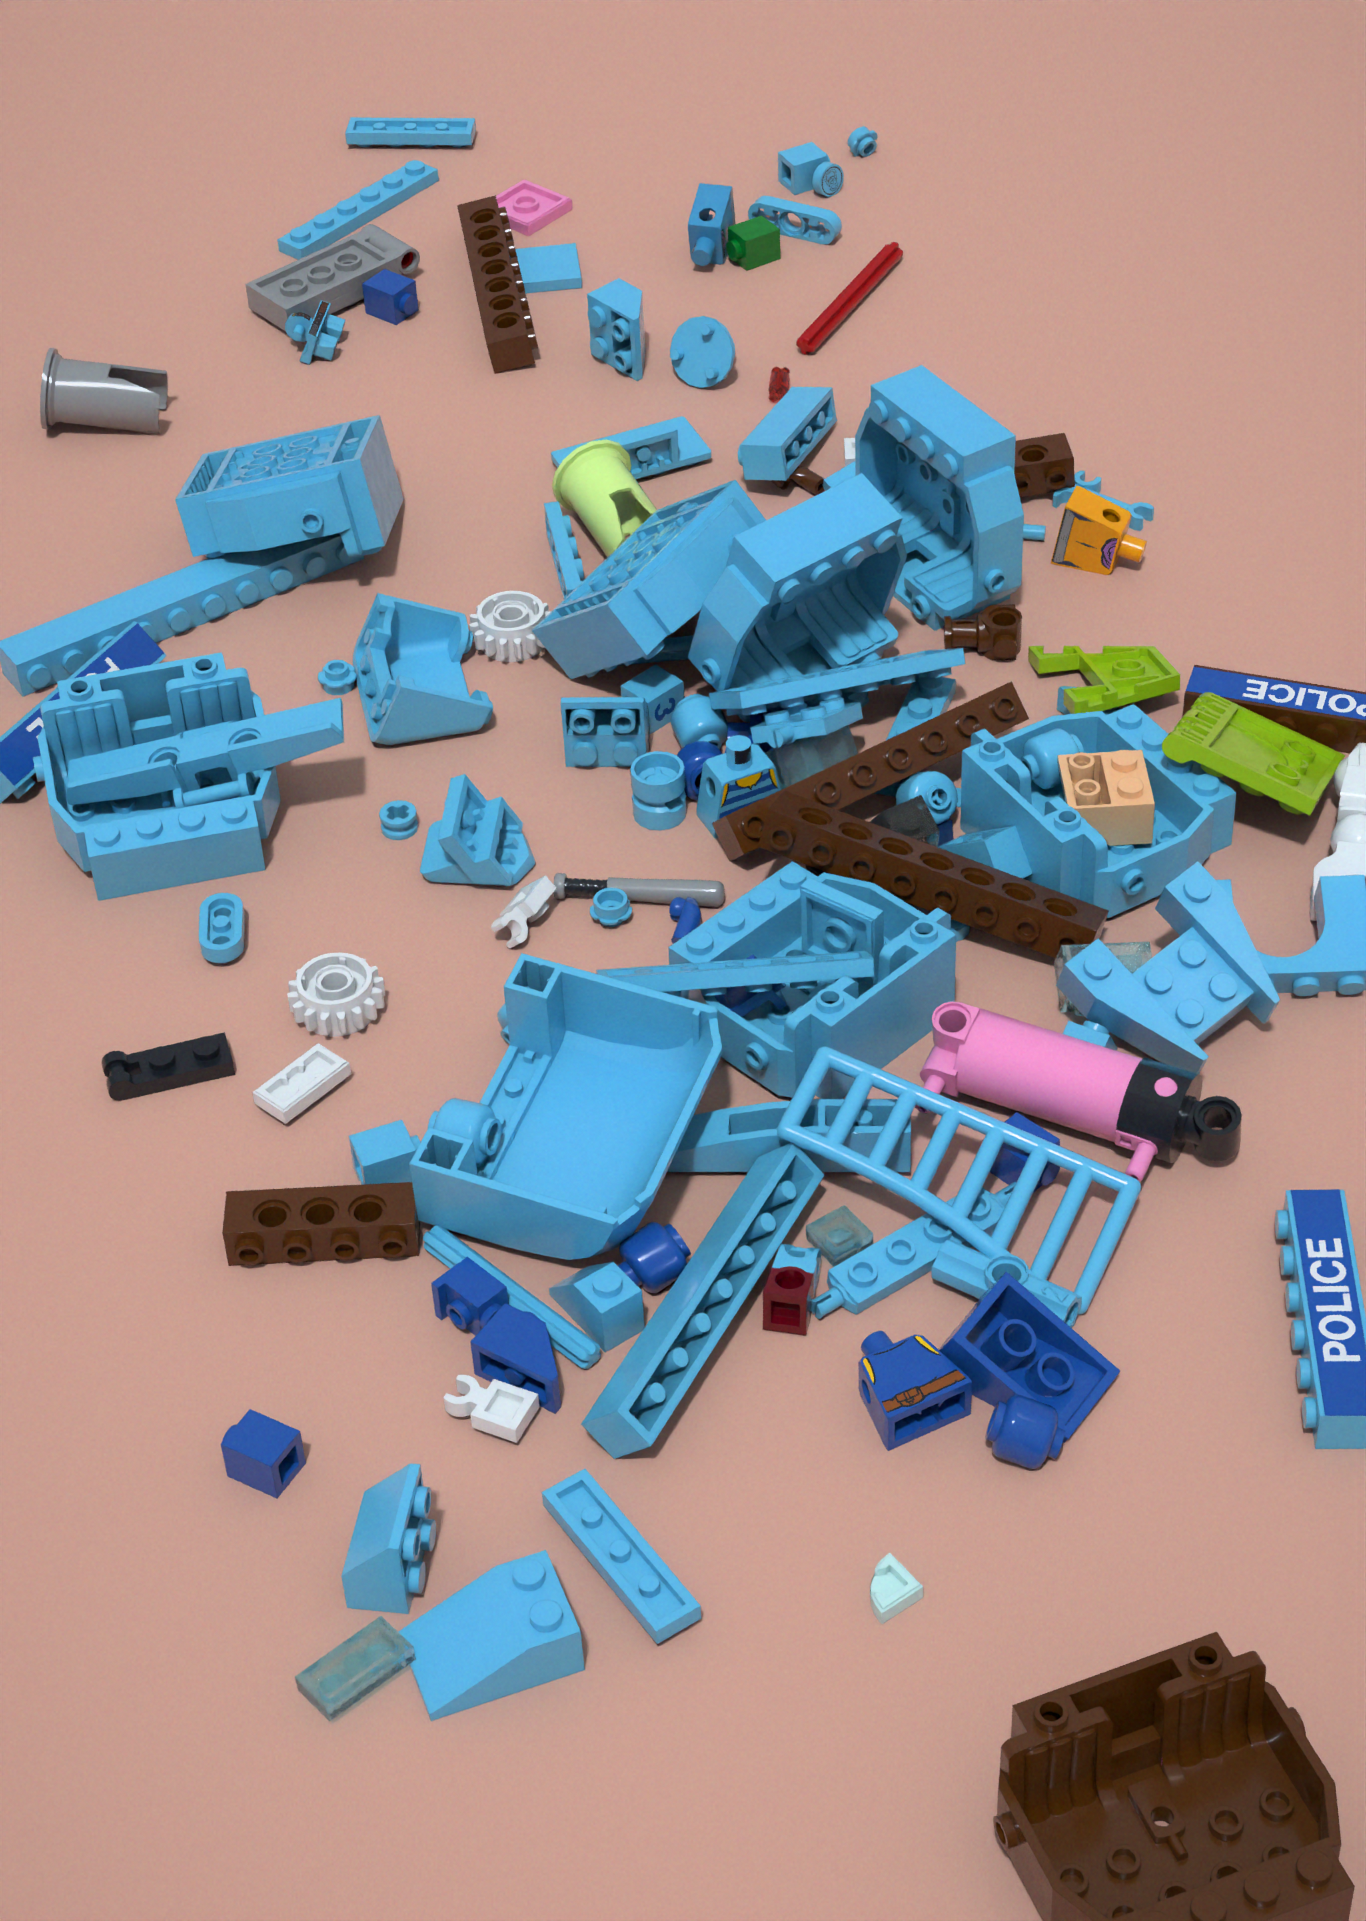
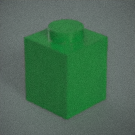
[726,215,781,271]

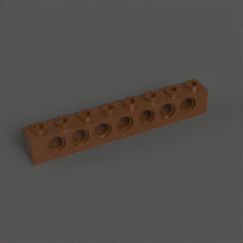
[457,195,538,374]
[712,681,1029,861]
[758,791,1109,962]

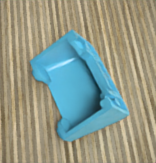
[353,593,493,745]

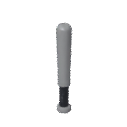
[554,873,725,907]

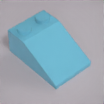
[398,1550,585,1721]

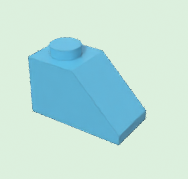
[938,825,1033,879]
[549,1262,645,1352]

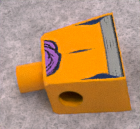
[1051,486,1147,575]

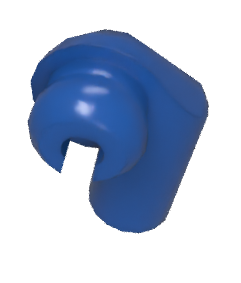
[669,897,701,944]

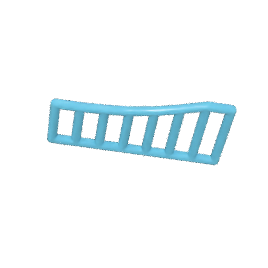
[777,1046,1141,1315]

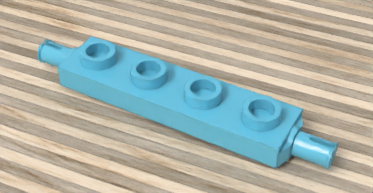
[811,1182,1016,1319]

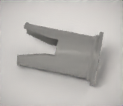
[40,348,168,434]

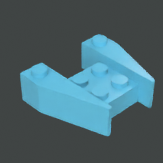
[1056,861,1280,1074]

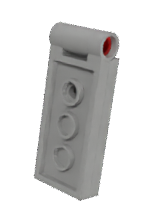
[245,224,420,331]

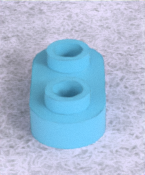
[199,893,245,963]

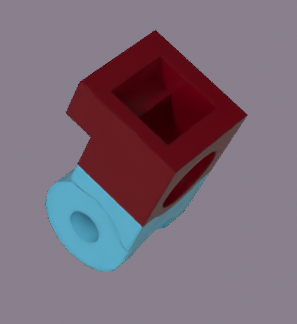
[763,1244,821,1335]

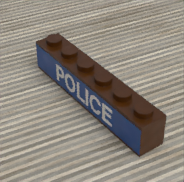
[1183,665,1366,753]

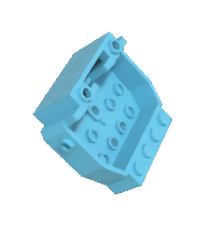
[855,365,1024,631]
[175,415,404,558]
[688,473,907,722]
[532,480,766,679]
[33,652,281,901]
[960,704,1236,918]
[668,861,956,1099]

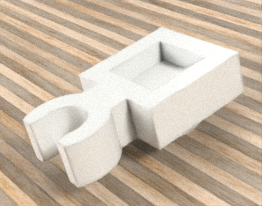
[443,1375,540,1443]

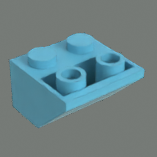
[587,278,646,381]
[561,697,650,767]
[341,1464,436,1614]

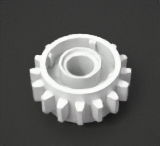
[469,591,551,662]
[287,952,385,1037]

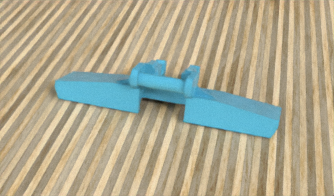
[66,698,344,809]

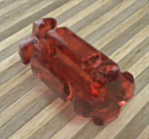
[768,366,790,402]

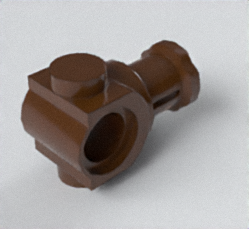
[944,604,1022,660]

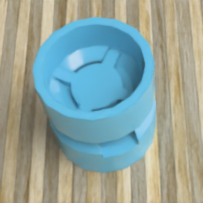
[630,751,687,831]

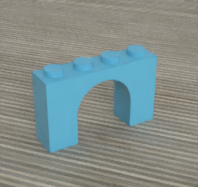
[1216,875,1366,996]

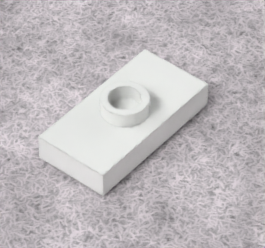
[252,1043,351,1124]

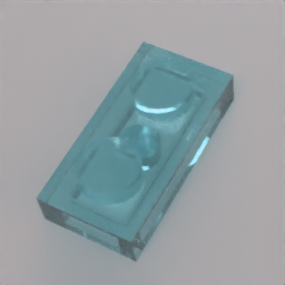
[295,1616,416,1722]

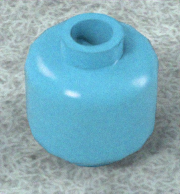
[670,694,728,749]
[1020,728,1085,789]
[896,771,958,825]
[428,1098,501,1164]

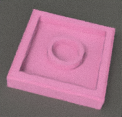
[496,180,573,236]

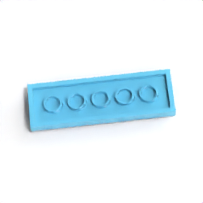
[709,648,966,716]

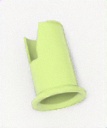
[552,439,657,558]

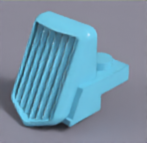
[420,774,535,887]

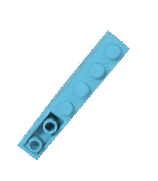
[667,1099,911,1172]

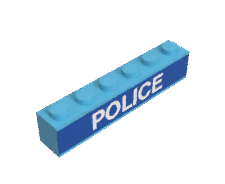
[0,620,166,803]
[1275,1189,1366,1449]

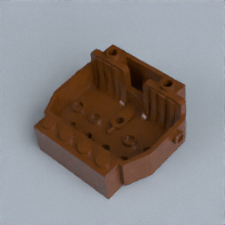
[993,1632,1355,1921]

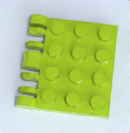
[1162,692,1345,816]

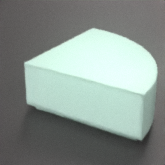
[870,1553,923,1624]

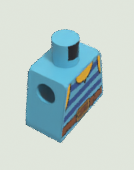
[696,735,781,839]

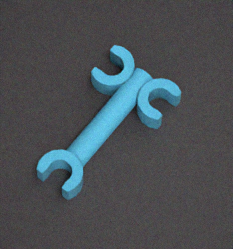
[1053,470,1154,531]

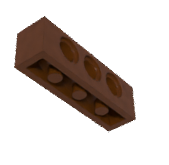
[1014,433,1075,497]
[222,1182,420,1266]

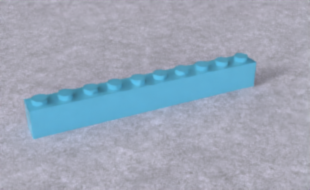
[0,533,364,697]

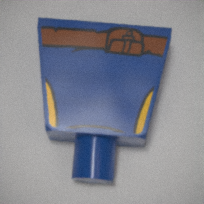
[858,1331,972,1451]

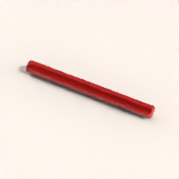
[796,242,903,355]

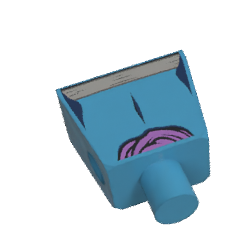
[688,183,736,266]

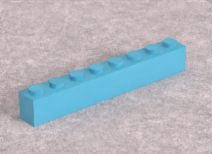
[581,1143,824,1459]

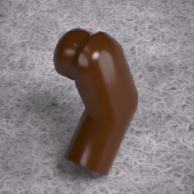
[771,466,825,495]

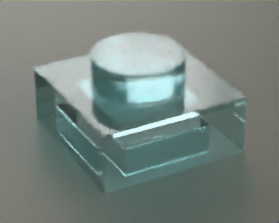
[806,1205,873,1267]

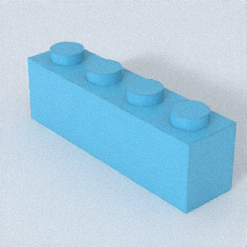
[738,387,837,481]

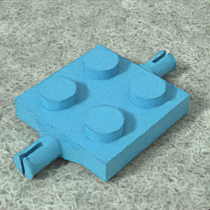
[750,698,863,748]

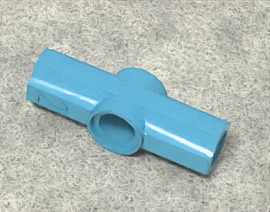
[931,1240,1082,1328]

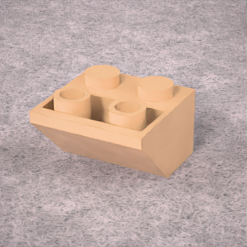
[1057,750,1155,846]

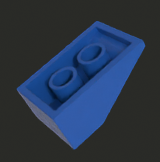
[938,1272,1120,1443]

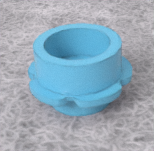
[847,126,878,157]
[318,660,357,695]
[590,888,632,927]

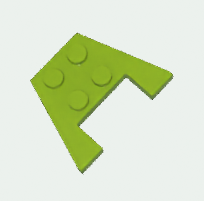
[1028,646,1180,714]

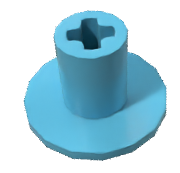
[670,316,735,388]

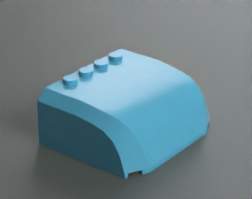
[409,953,722,1260]

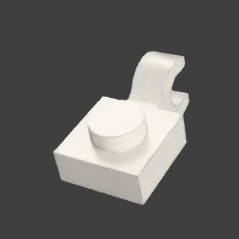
[491,875,556,949]

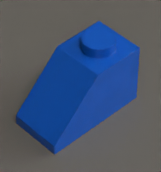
[470,1303,561,1414]

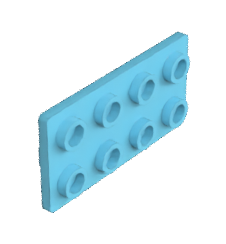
[551,416,712,479]

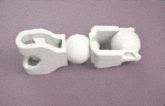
[1310,743,1366,921]

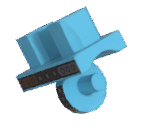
[285,300,346,365]

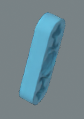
[748,196,842,244]

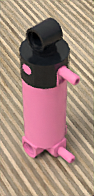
[915,1001,1242,1182]

